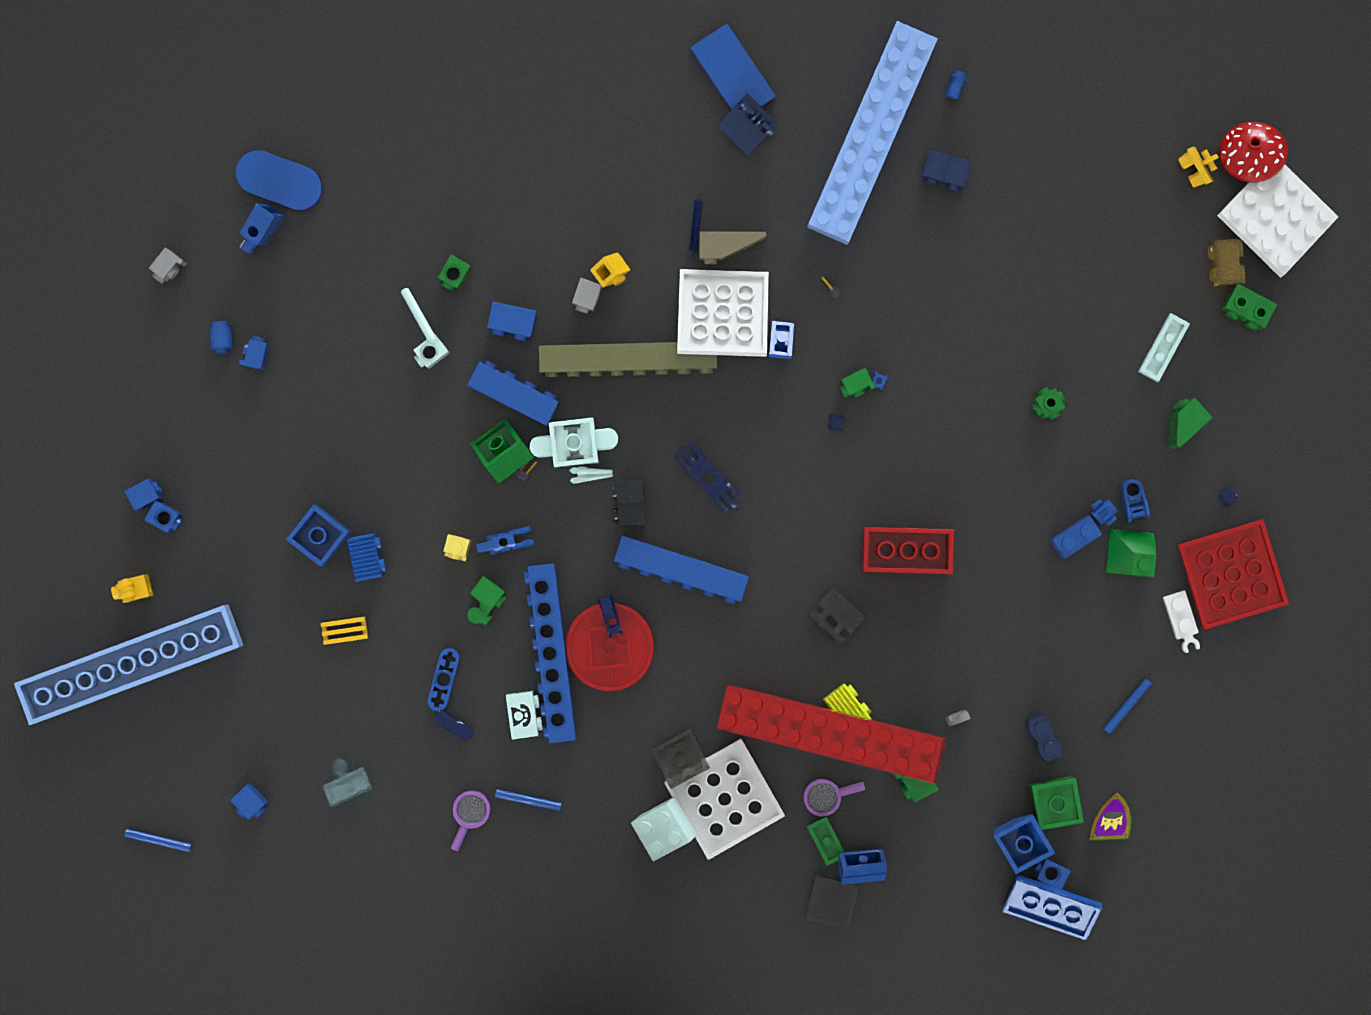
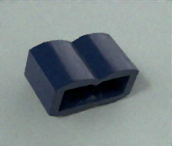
[921,150,972,192]
[1025,713,1062,762]

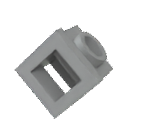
[149,247,187,284]

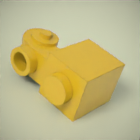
[111,574,154,603]

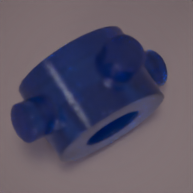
[828,414,845,431]
[1218,487,1238,506]

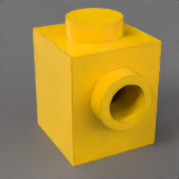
[590,253,630,287]

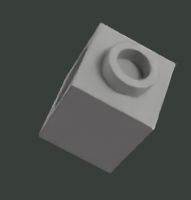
[572,278,602,314]

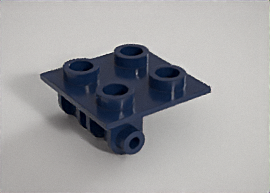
[716,93,778,156]

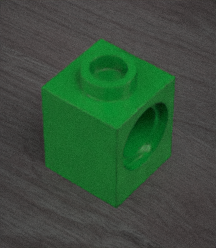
[438,255,472,291]

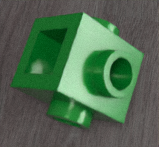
[1032,387,1066,420]

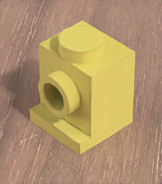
[443,534,472,561]

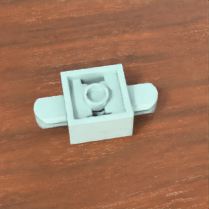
[530,418,618,468]

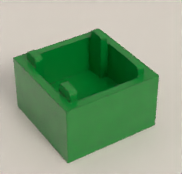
[1028,776,1084,830]

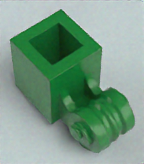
[468,576,506,626]

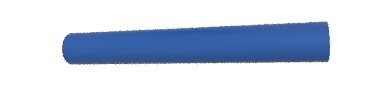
[1103,678,1152,734]
[495,789,562,811]
[124,828,192,852]

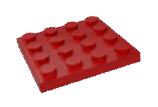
[1177,519,1289,630]

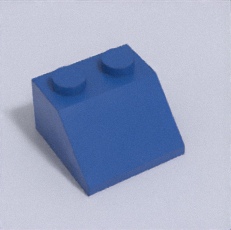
[993,814,1055,874]

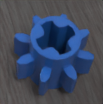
[1090,499,1118,526]

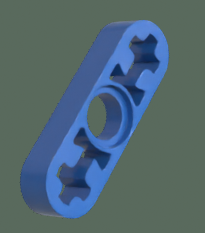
[428,648,460,711]

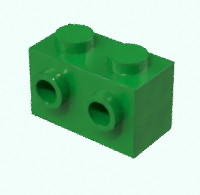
[1221,284,1277,331]

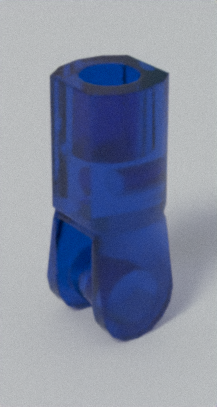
[598,595,623,638]
[434,710,472,739]

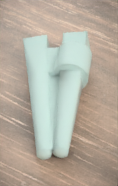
[570,466,613,484]

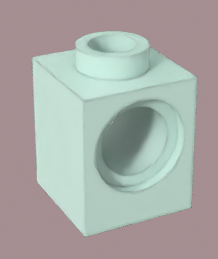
[414,334,450,369]

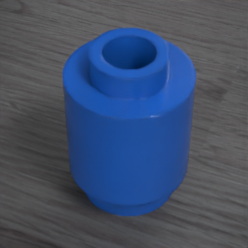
[209,321,233,354]

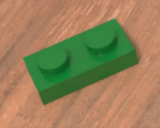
[806,816,844,866]

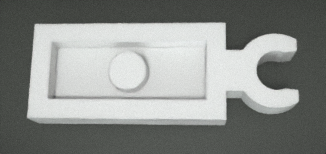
[1162,590,1200,653]

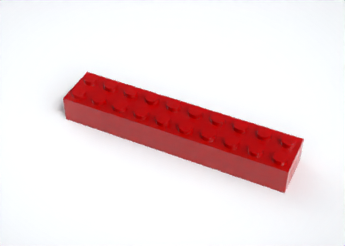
[717,685,947,783]

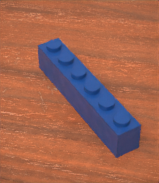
[614,536,749,604]

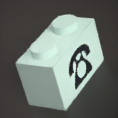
[506,690,543,739]

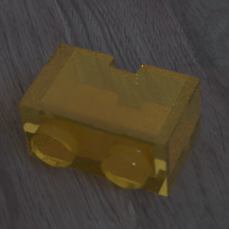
[1208,239,1245,287]

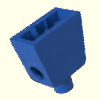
[240,204,285,254]

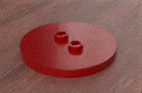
[565,602,654,691]

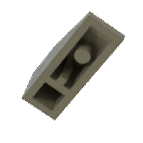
[699,232,766,265]

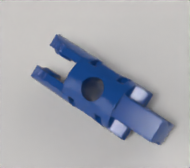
[476,525,535,555]

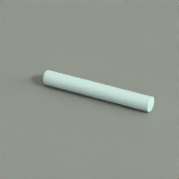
[401,288,437,344]

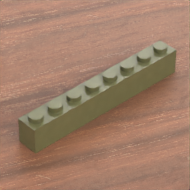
[539,342,717,378]

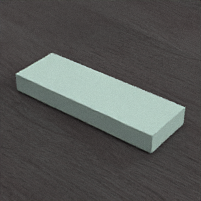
[1138,313,1190,382]

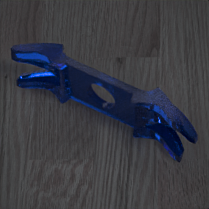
[674,441,744,514]

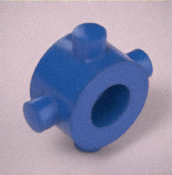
[872,372,888,390]

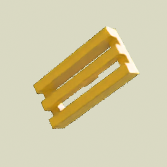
[321,617,368,645]

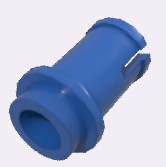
[945,70,967,100]

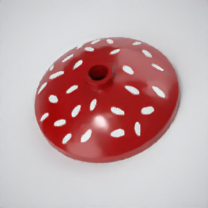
[1220,122,1288,183]

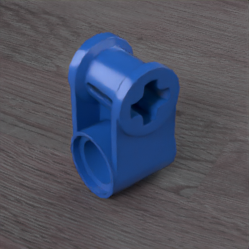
[1119,479,1150,523]

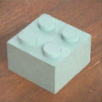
[631,796,697,861]

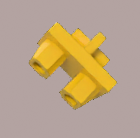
[1178,146,1219,187]

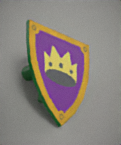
[1089,792,1132,841]

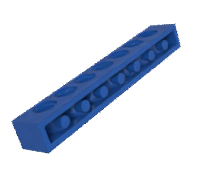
[524,563,577,743]

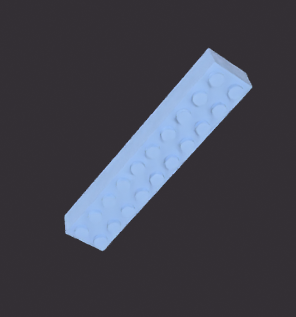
[807,21,938,245]
[14,605,244,725]

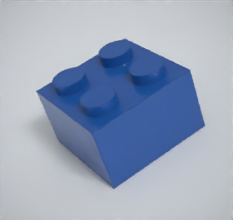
[286,504,352,567]

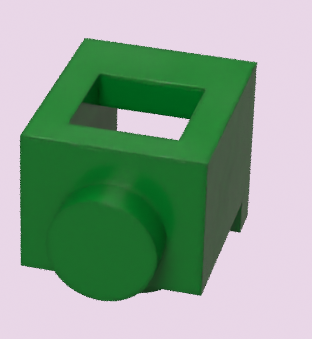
[839,368,875,398]

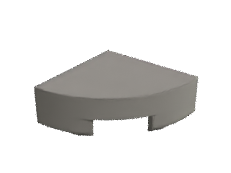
[945,710,971,726]

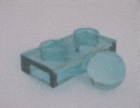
[323,759,373,807]

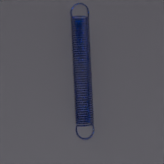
[689,193,703,257]

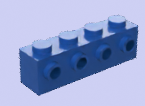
[467,360,560,427]

